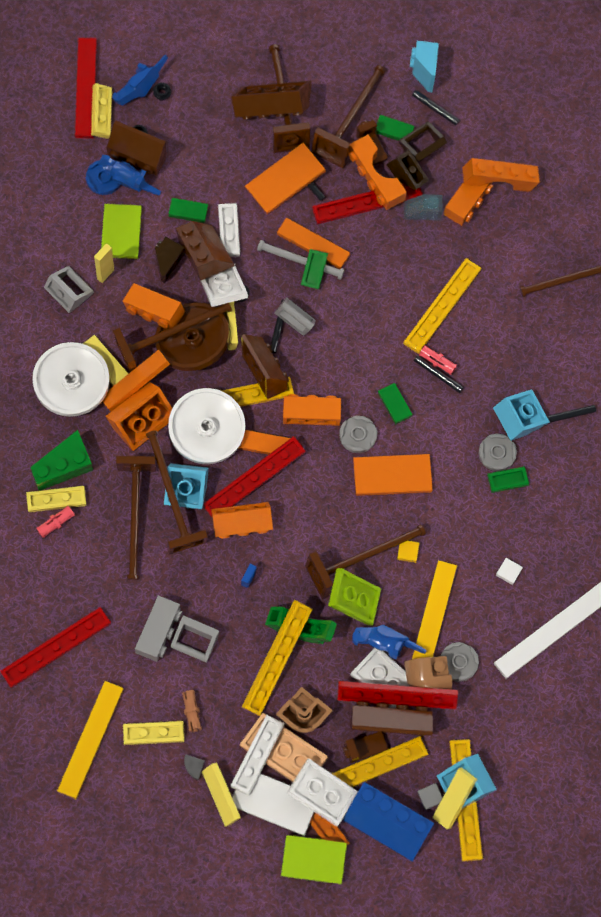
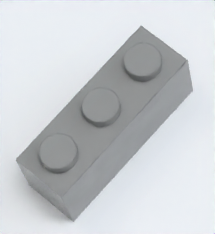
[135,596,182,662]

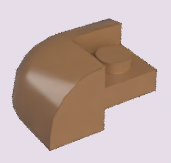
[404,656,452,690]
[276,687,332,733]

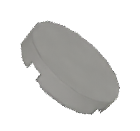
[339,416,377,453]
[478,433,517,471]
[441,642,479,682]

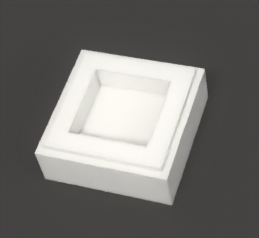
[496,558,523,585]

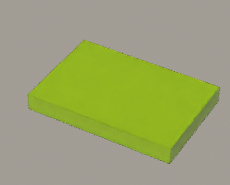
[101,204,142,259]
[328,568,381,625]
[281,835,347,884]

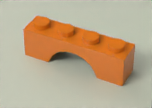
[348,134,407,210]
[462,158,540,192]

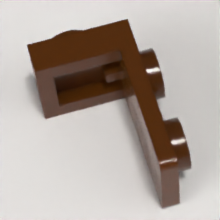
[356,120,387,165]
[342,731,388,763]

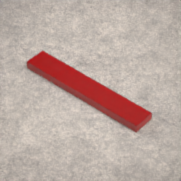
[75,38,97,138]
[312,183,423,225]
[203,436,306,518]
[0,607,111,688]
[338,681,458,709]

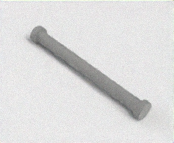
[257,240,345,280]

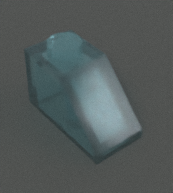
[404,194,442,221]

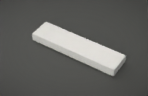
[231,715,285,796]

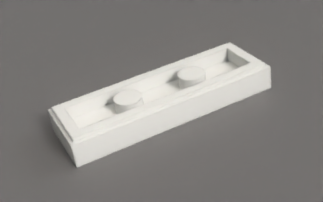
[218,203,240,257]

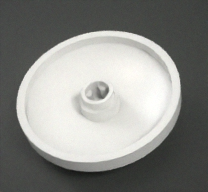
[33,342,110,416]
[168,388,245,464]

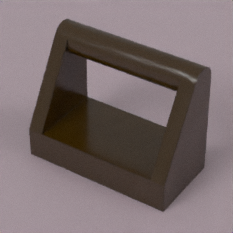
[398,121,447,162]

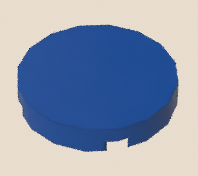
[86,160,121,195]

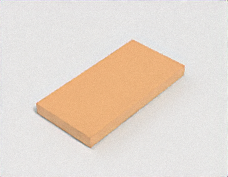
[240,713,328,782]

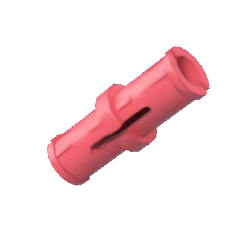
[419,345,457,375]
[36,506,75,538]

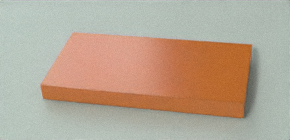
[245,143,326,215]
[353,454,433,496]

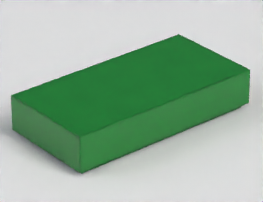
[376,115,414,144]
[168,198,208,223]
[301,249,328,290]
[378,383,413,425]
[487,466,529,493]

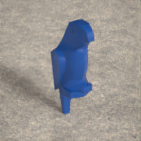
[112,55,168,106]
[99,155,161,195]
[352,625,427,660]

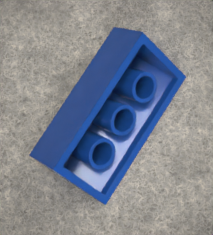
[343,782,434,861]

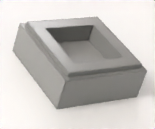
[417,783,442,810]

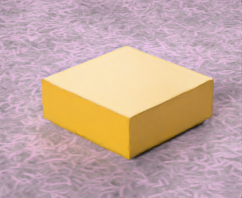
[397,541,419,563]

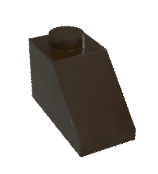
[386,150,429,190]
[155,236,185,283]

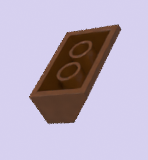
[107,120,166,175]
[176,221,234,281]
[241,334,289,399]

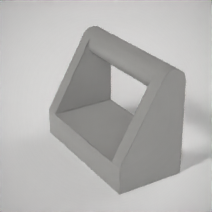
[44,266,94,313]
[274,297,316,336]
[171,615,219,663]

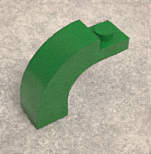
[265,607,337,644]

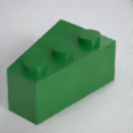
[30,430,93,491]

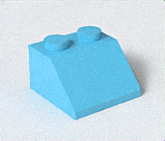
[410,41,439,92]
[493,390,549,441]
[164,463,209,509]
[437,754,497,808]

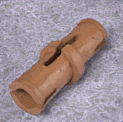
[182,690,202,732]

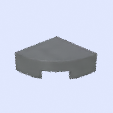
[185,754,205,780]

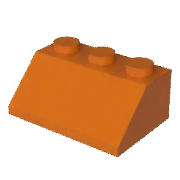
[105,382,173,451]

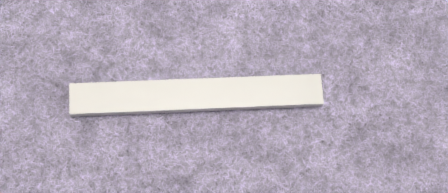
[494,582,601,679]

